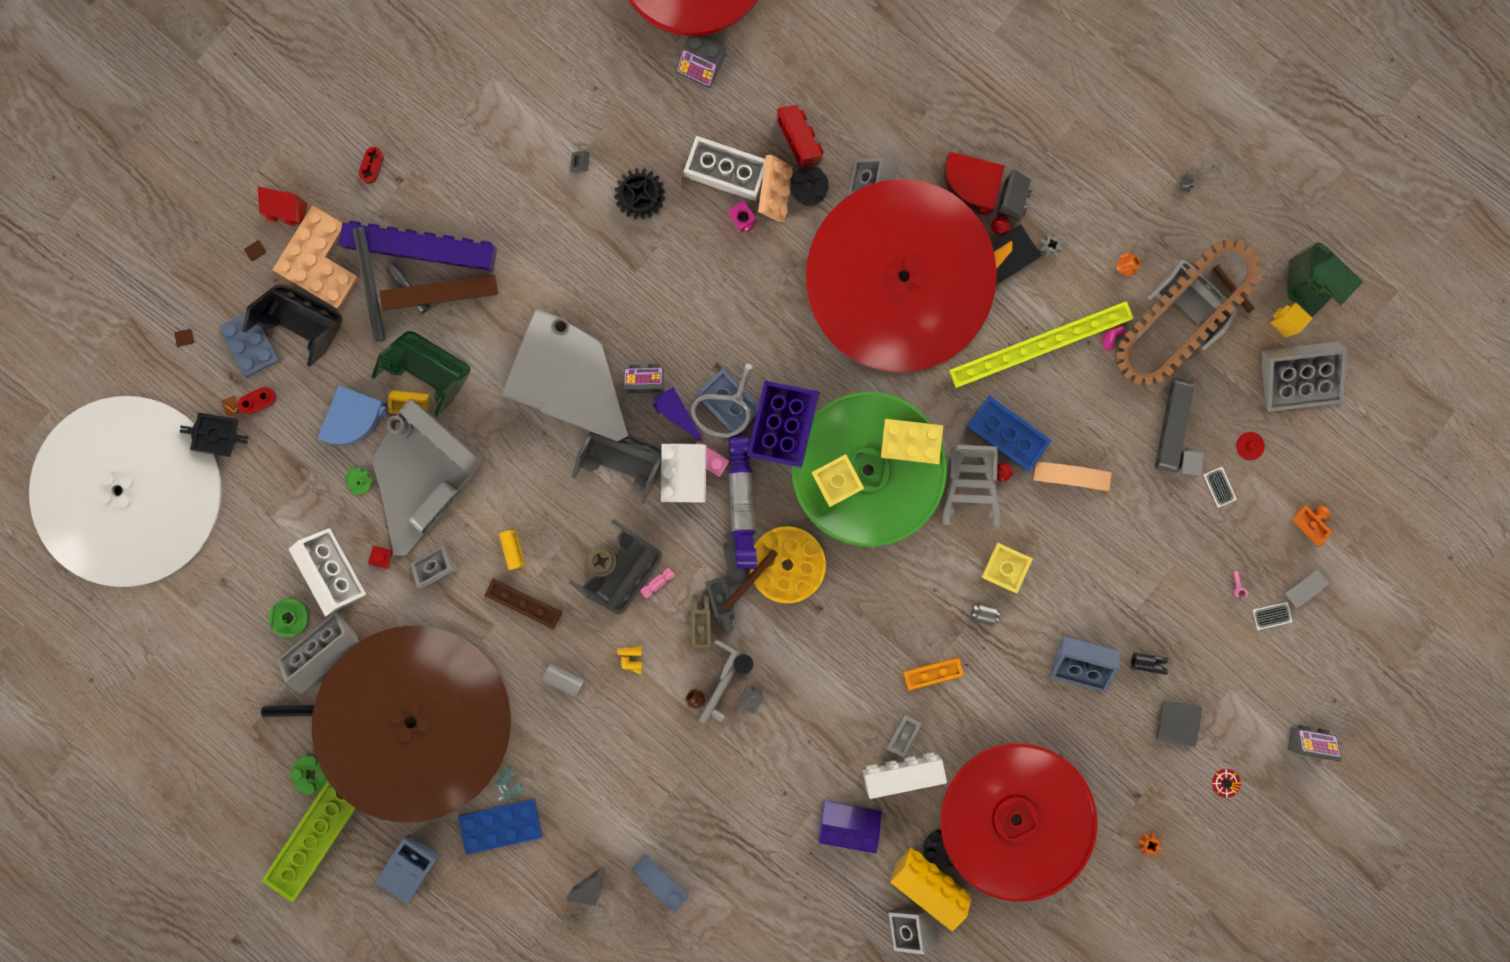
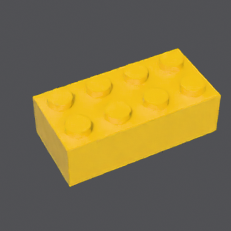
[890,847,972,932]

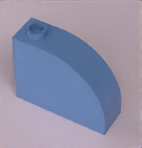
[317,385,386,445]

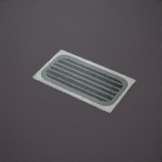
[1203,467,1237,508]
[1252,602,1293,630]

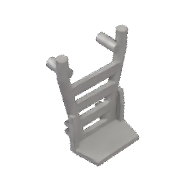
[942,445,1001,528]

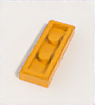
[903,657,964,691]

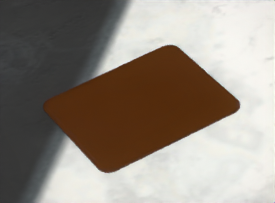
[244,240,266,261]
[174,329,194,347]

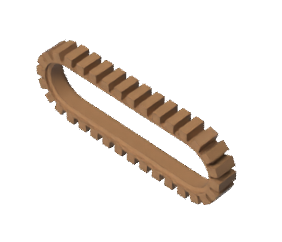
[1115,239,1262,386]

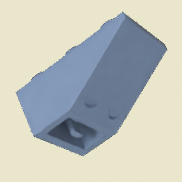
[376,834,441,905]

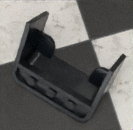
[242,284,342,367]

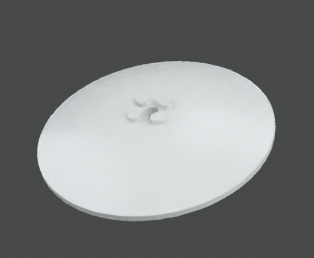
[29,396,222,587]

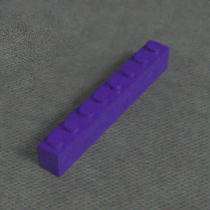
[339,221,497,272]

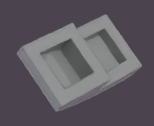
[1284,568,1329,609]

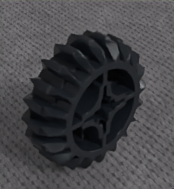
[614,168,666,220]

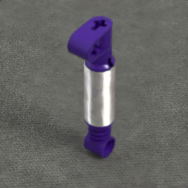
[728,436,757,571]

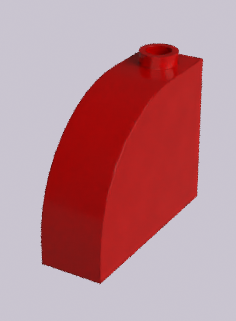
[944,151,1005,215]

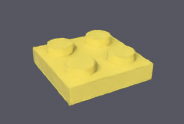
[811,454,864,507]
[981,543,1033,594]

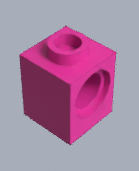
[728,200,756,233]

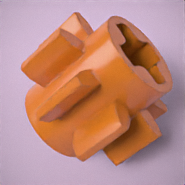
[1116,252,1140,276]
[1137,832,1163,857]

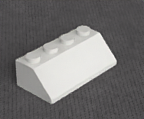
[289,528,366,616]

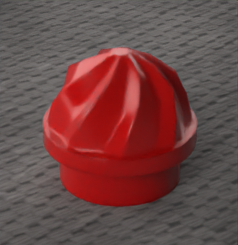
[991,216,1010,235]
[997,462,1014,482]

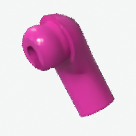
[1102,325,1125,351]

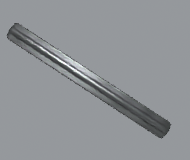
[353,227,385,342]

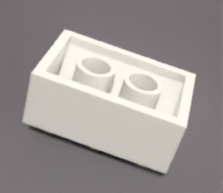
[661,444,706,503]

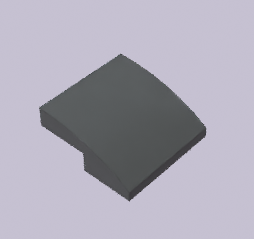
[1156,700,1202,747]

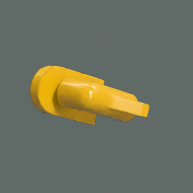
[617,645,642,674]

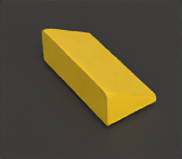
[388,390,429,414]

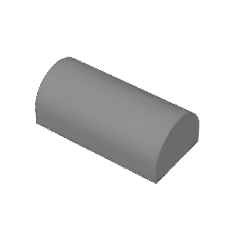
[542,663,585,698]

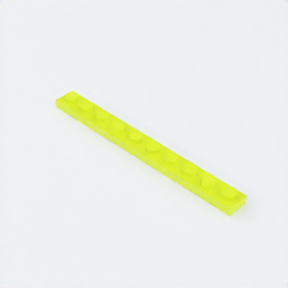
[949,301,1134,389]

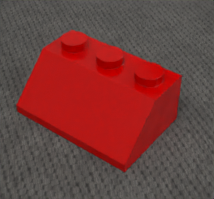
[776,105,824,169]

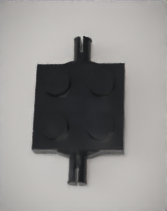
[179,412,249,457]

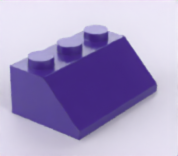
[818,800,882,854]

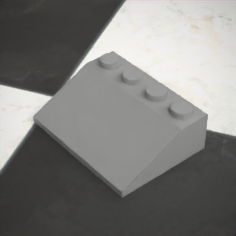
[1261,342,1347,412]

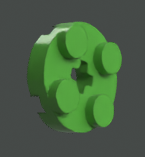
[269,598,309,637]
[290,755,327,795]

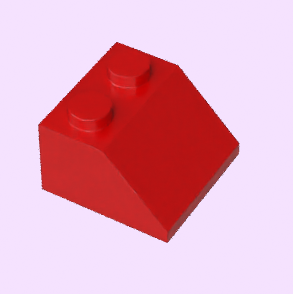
[257,186,308,227]

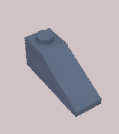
[633,854,689,912]

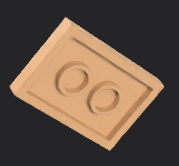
[758,155,793,222]

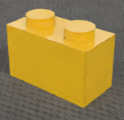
[1270,303,1313,338]

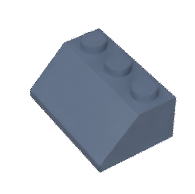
[1050,636,1119,693]

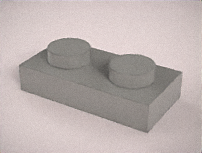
[886,714,922,758]

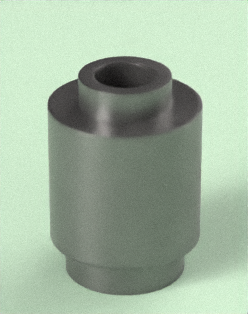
[971,603,1001,626]

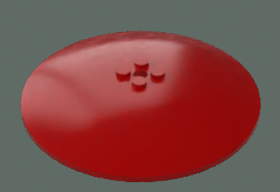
[806,179,997,372]

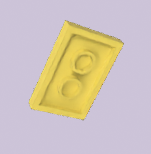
[880,419,943,464]

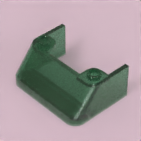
[1287,242,1363,317]
[371,331,471,416]

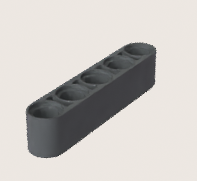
[1155,377,1194,473]

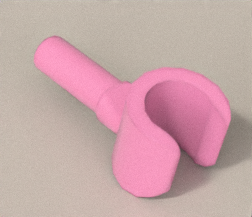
[1233,571,1248,598]

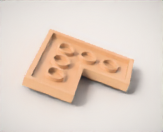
[273,205,359,310]

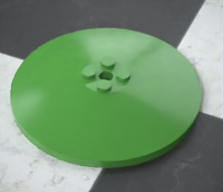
[792,392,947,547]

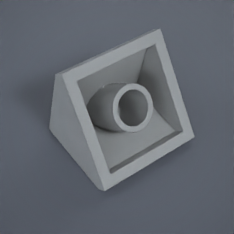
[410,545,458,590]

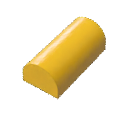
[498,530,525,571]

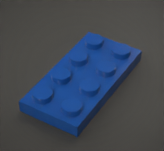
[966,396,1052,472]
[458,798,543,855]

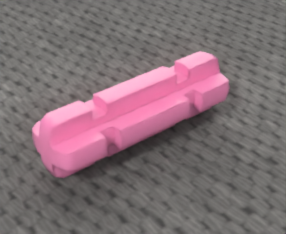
[640,568,675,598]

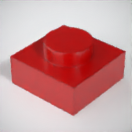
[368,545,393,569]

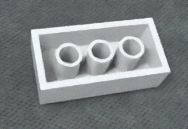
[684,136,765,201]
[862,752,947,799]

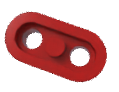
[238,387,276,415]

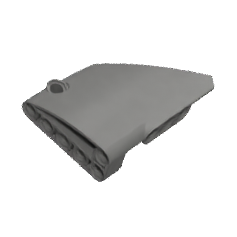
[502,308,628,442]
[372,398,484,556]

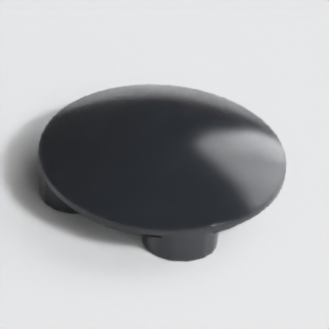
[924,829,954,868]

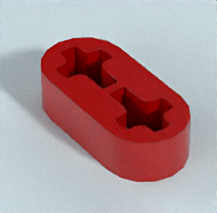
[359,147,384,184]

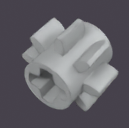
[1039,234,1063,258]

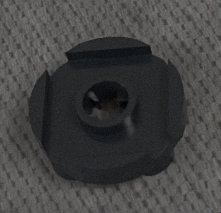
[791,167,829,206]

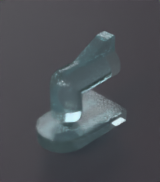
[496,766,525,802]

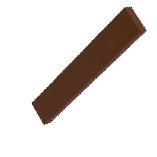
[380,275,498,311]

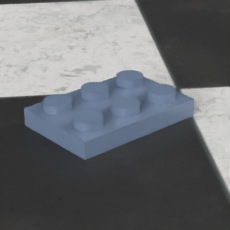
[219,313,280,378]
[695,368,759,436]

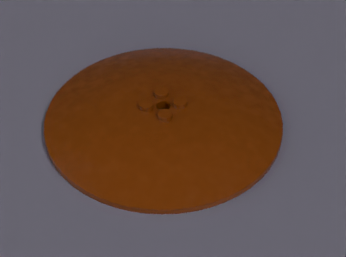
[312,625,511,823]

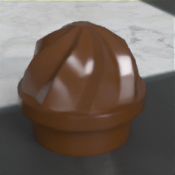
[685,689,706,709]

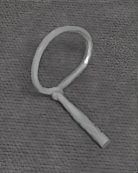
[690,363,752,438]

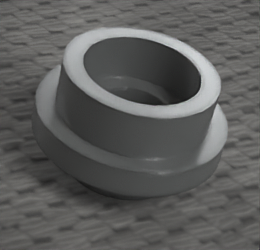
[1180,173,1194,192]

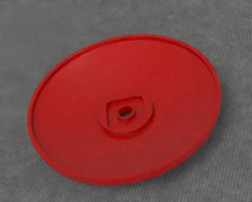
[940,743,1098,902]

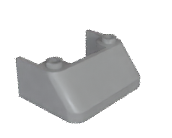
[1148,260,1237,350]

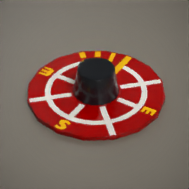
[1212,769,1241,798]

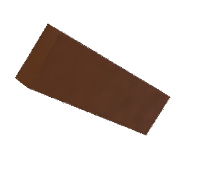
[484,578,562,629]

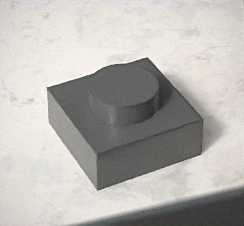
[570,151,590,173]

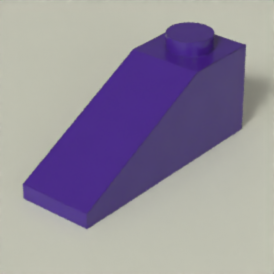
[653,387,702,440]

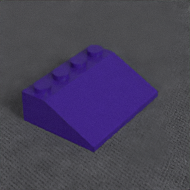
[747,381,820,468]

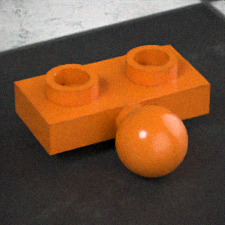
[1291,505,1333,546]

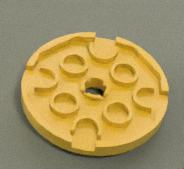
[750,526,826,603]

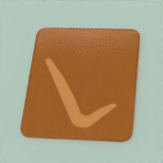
[221,396,241,417]

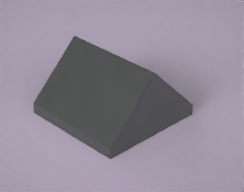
[566,866,605,906]

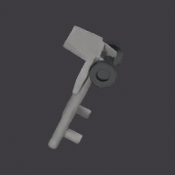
[698,640,753,725]

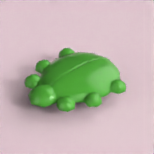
[345,467,373,495]

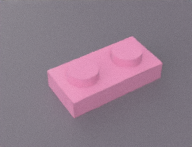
[696,441,730,478]

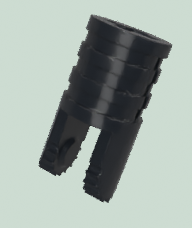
[1131,652,1168,675]

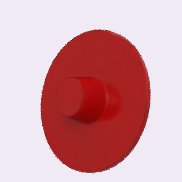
[1236,432,1265,460]

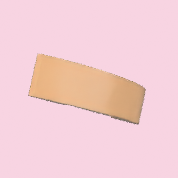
[1033,462,1112,492]

